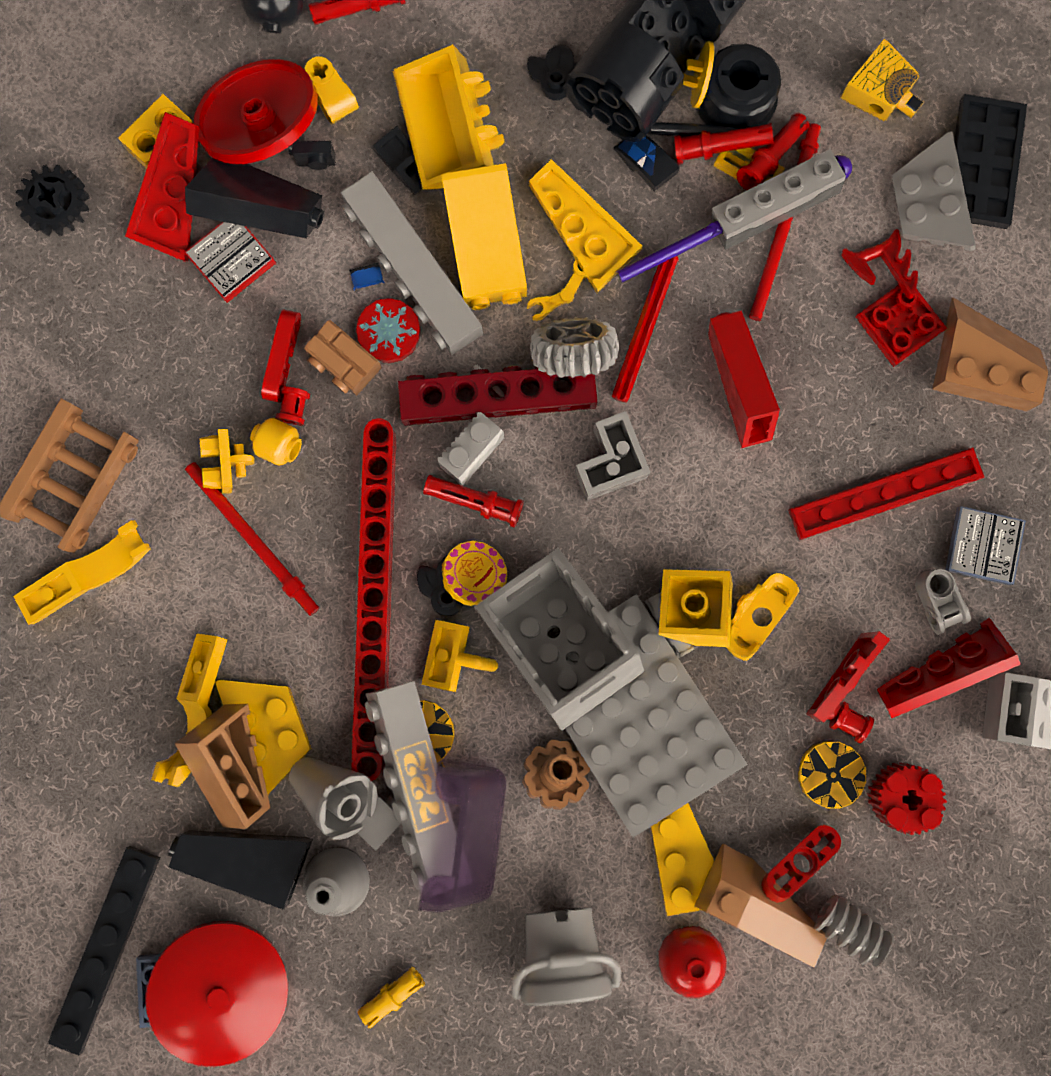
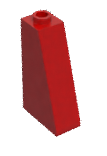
[708,310,780,448]

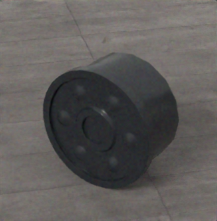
[697,43,781,128]

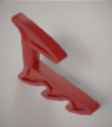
[842,229,918,299]

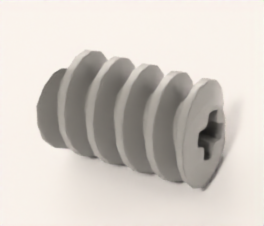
[814,894,894,967]

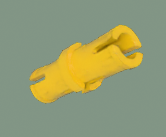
[358,967,425,1028]

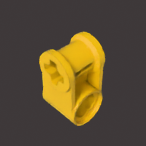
[305,56,359,124]

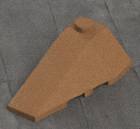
[694,844,827,968]

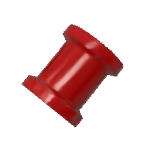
[275,386,311,426]
[829,701,874,744]

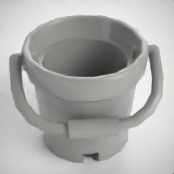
[512,907,621,1006]

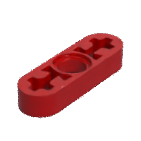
[261,309,301,403]
[762,825,841,902]

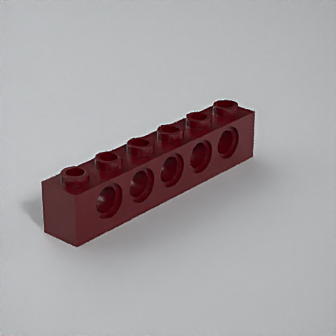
[398,366,598,426]

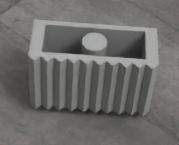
[438,412,504,486]

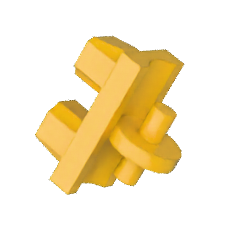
[200,429,255,494]

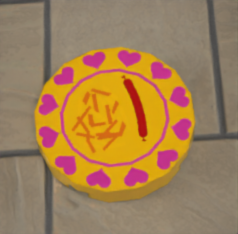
[441,541,507,606]

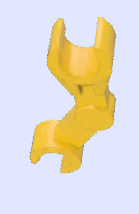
[527,260,587,321]

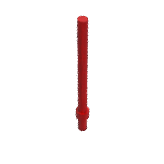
[185,462,320,616]

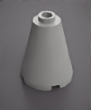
[289,757,378,840]
[303,847,370,916]

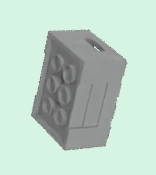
[475,547,644,731]

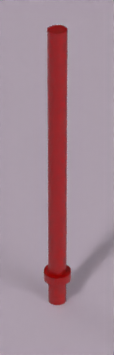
[749,123,821,321]

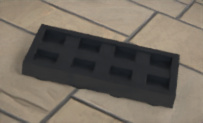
[954,94,1027,229]

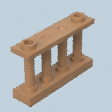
[0,398,139,553]

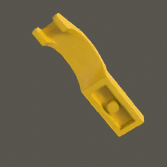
[13,520,151,625]
[151,634,227,787]

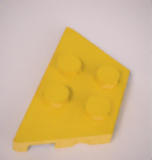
[215,680,312,795]

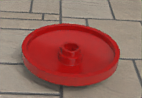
[193,59,318,164]
[146,921,288,1067]

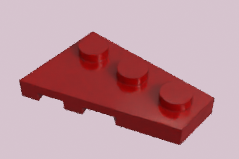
[806,631,891,723]

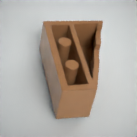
[175,704,270,829]

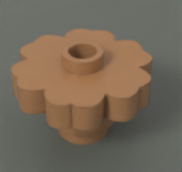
[522,739,590,810]

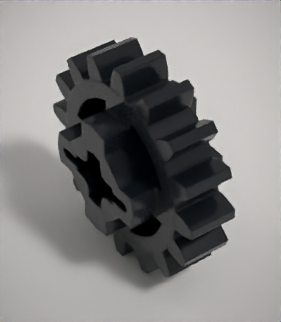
[15,165,90,236]

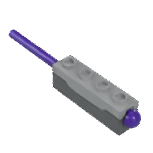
[617,149,852,283]

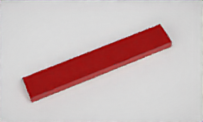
[788,447,985,540]

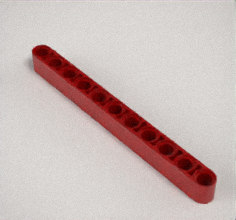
[351,418,396,781]

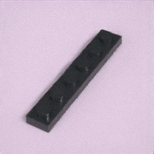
[47,846,160,1056]

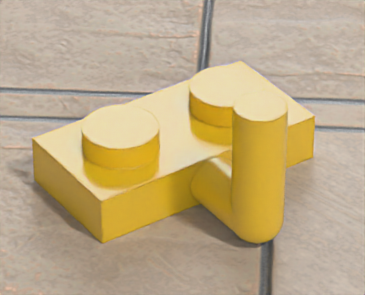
[421,620,498,692]

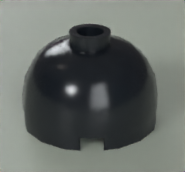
[242,0,304,33]

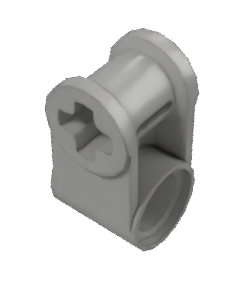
[915,569,971,635]

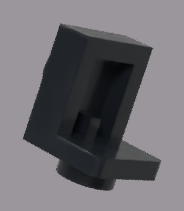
[288,134,336,170]

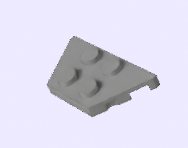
[892,132,976,251]

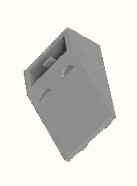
[982,672,1051,749]

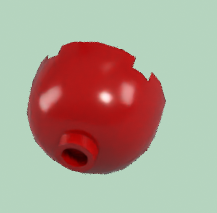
[658,926,726,998]

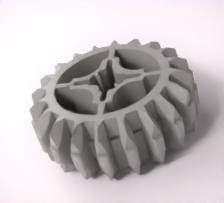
[530,317,619,378]

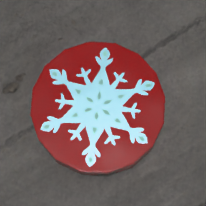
[356,298,421,363]

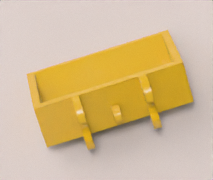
[393,44,505,190]

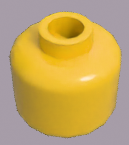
[250,418,302,466]

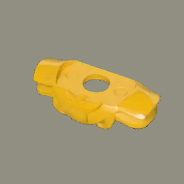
[726,573,799,661]

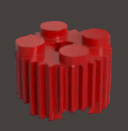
[867,762,947,835]

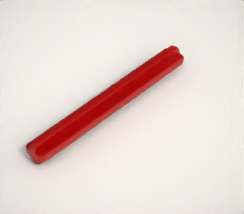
[612,256,678,403]

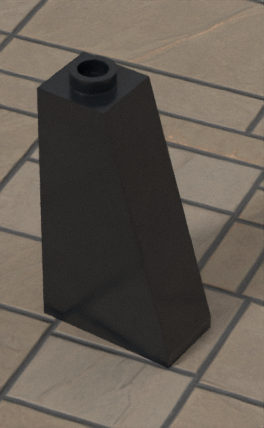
[185,157,325,238]
[168,830,313,910]

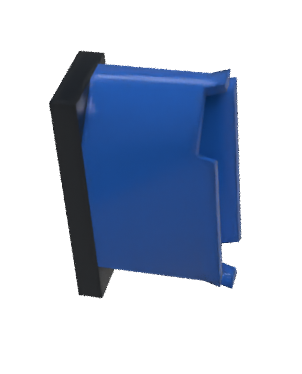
[349,263,384,290]

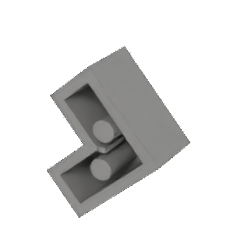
[575,411,650,501]

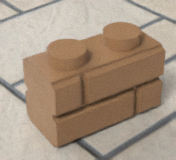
[304,320,382,396]

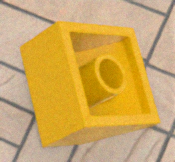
[659,569,733,647]

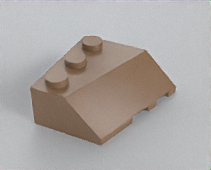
[933,298,1048,411]

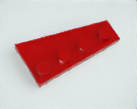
[125,112,200,262]
[877,617,1021,718]

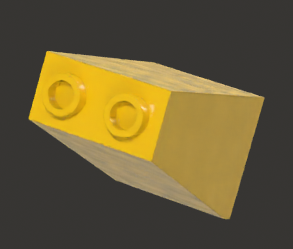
[441,163,527,310]

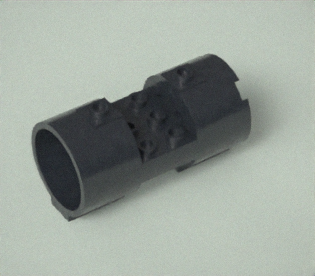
[562,0,746,142]

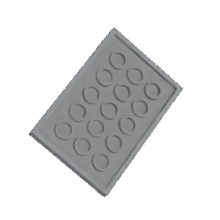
[565,594,748,838]

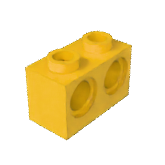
[118,94,193,168]

